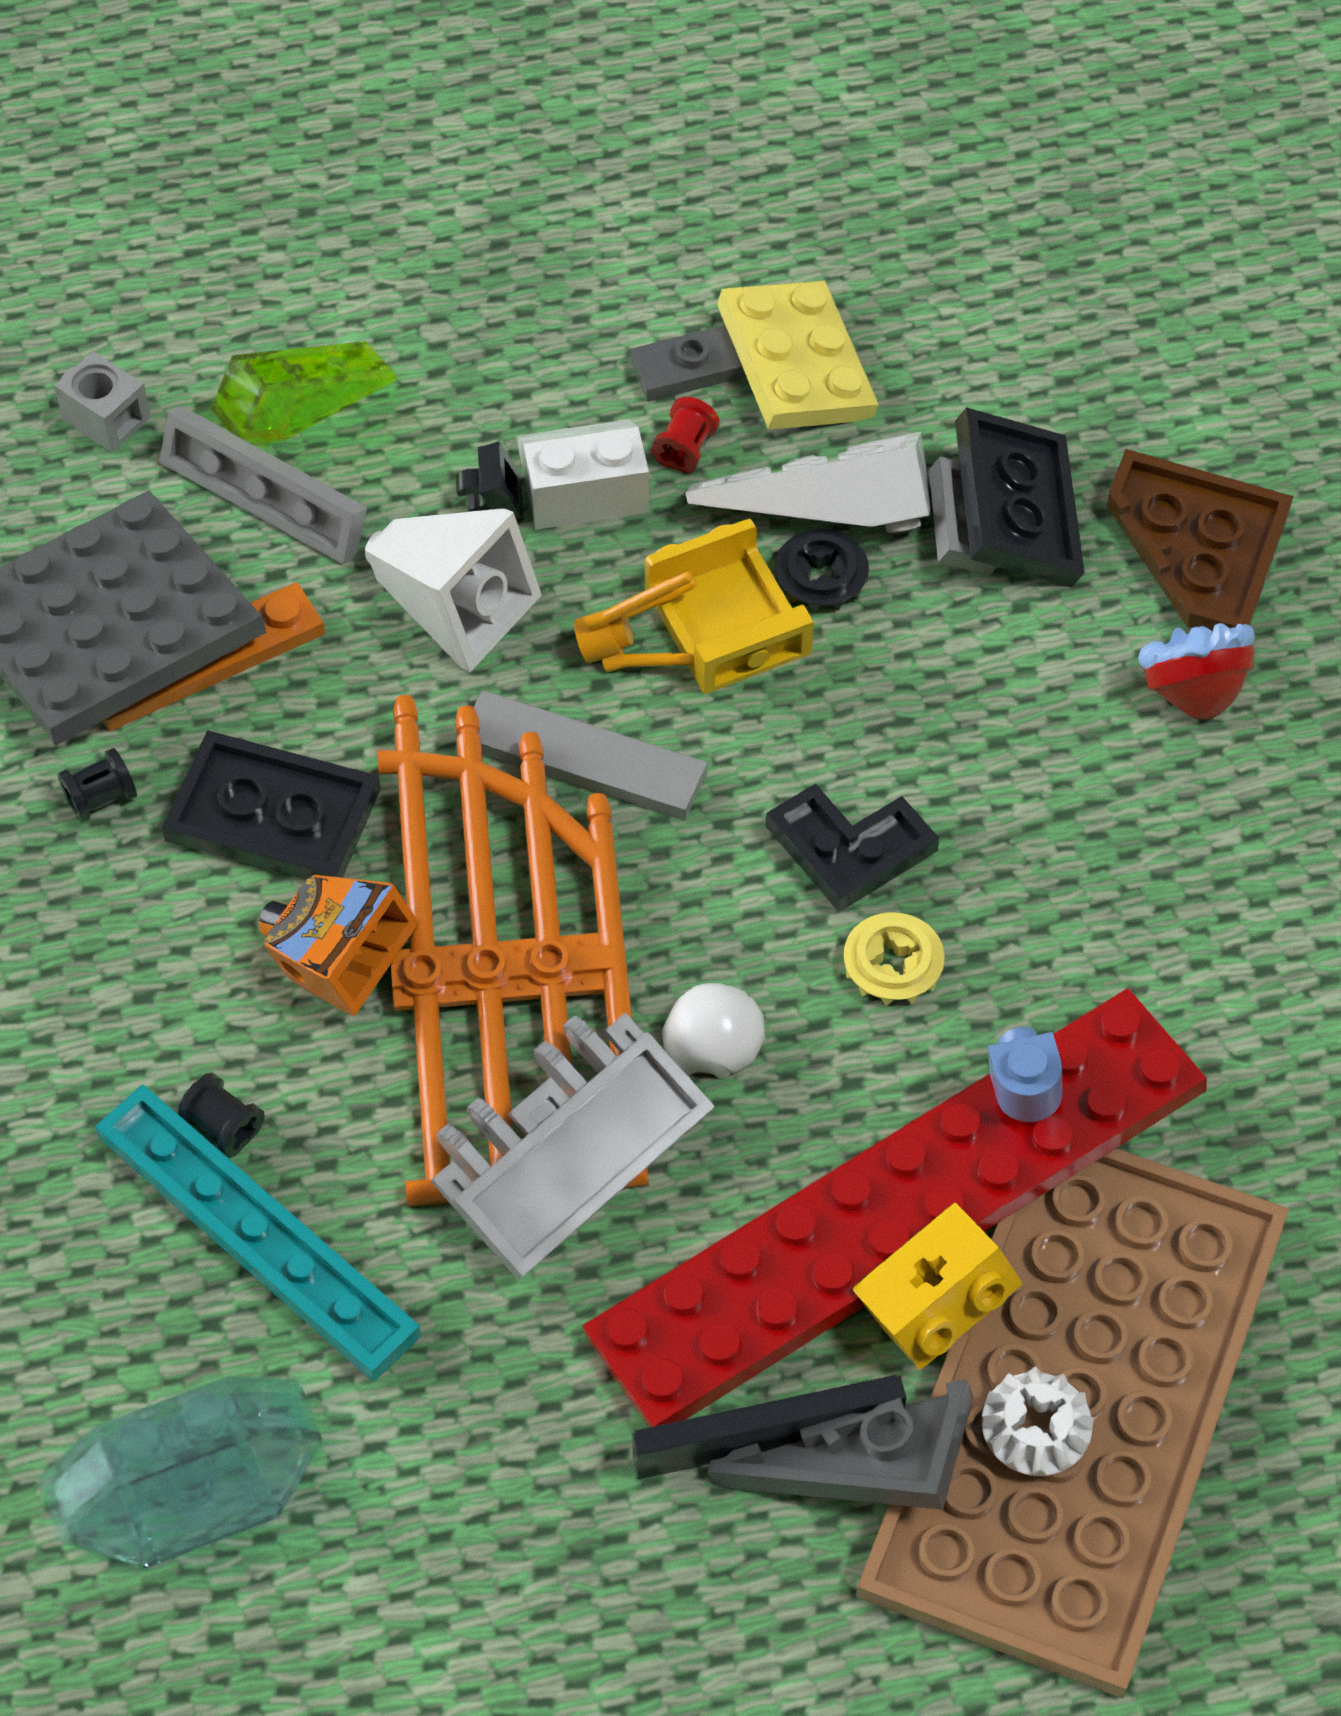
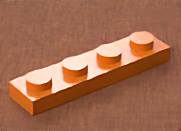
[103,582,325,731]

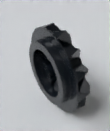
[775,529,869,612]

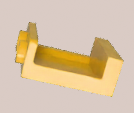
[645,519,814,695]

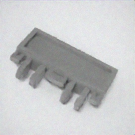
[431,1012,715,1281]

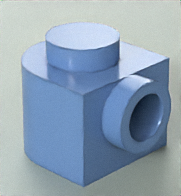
[988,1027,1062,1122]

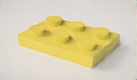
[717,281,879,430]

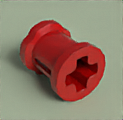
[651,396,720,474]

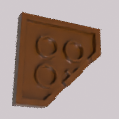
[1107,449,1294,632]

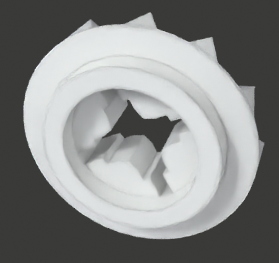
[982,1366,1094,1476]

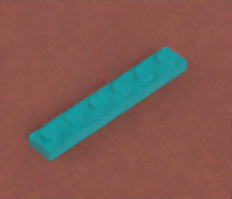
[95,1084,422,1382]

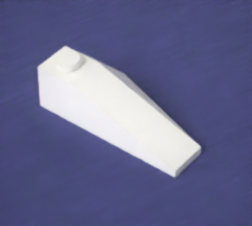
[685,432,931,532]

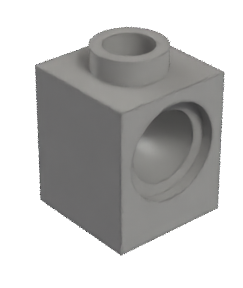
[54,351,151,452]

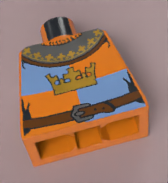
[259,875,419,1016]

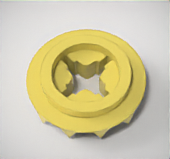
[843,912,945,1006]

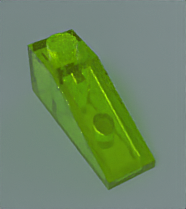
[211,341,397,444]

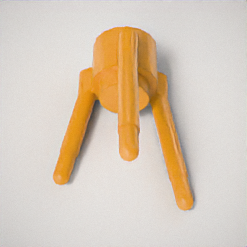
[574,572,697,673]

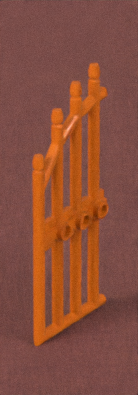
[377,695,649,1207]

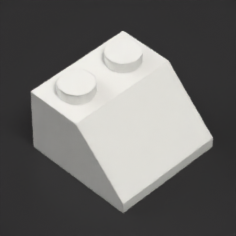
[516,419,649,530]

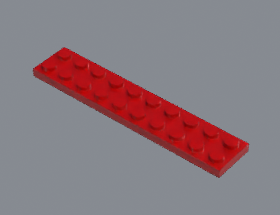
[582,988,1207,1428]

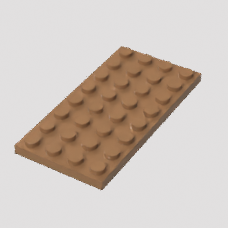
[856,1148,1289,1699]

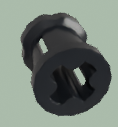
[57,748,137,823]
[178,1072,265,1157]

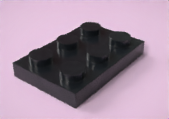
[955,407,1085,586]
[162,730,381,880]

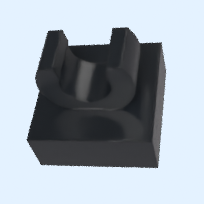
[456,441,524,522]

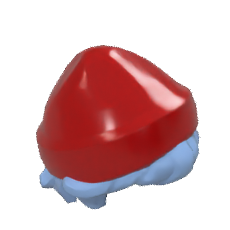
[1138,623,1255,720]

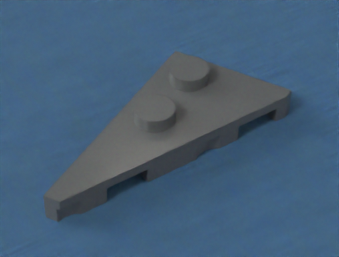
[707,1380,974,1510]

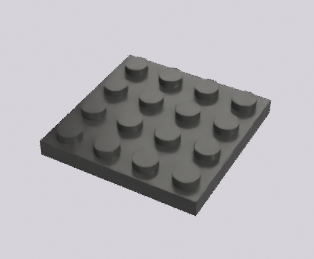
[0,490,266,745]

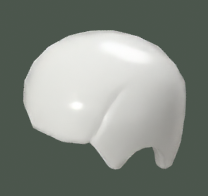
[662,983,765,1079]

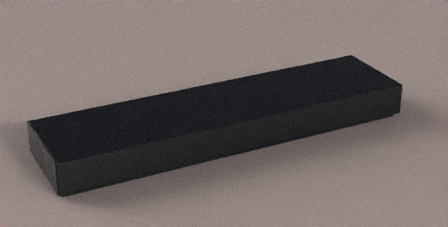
[632,1375,907,1480]

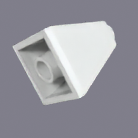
[365,509,542,673]

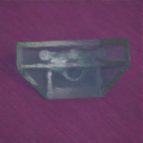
[40,1376,323,1569]

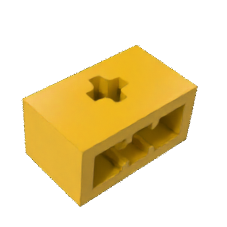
[852,1203,1023,1371]

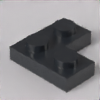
[765,783,939,912]

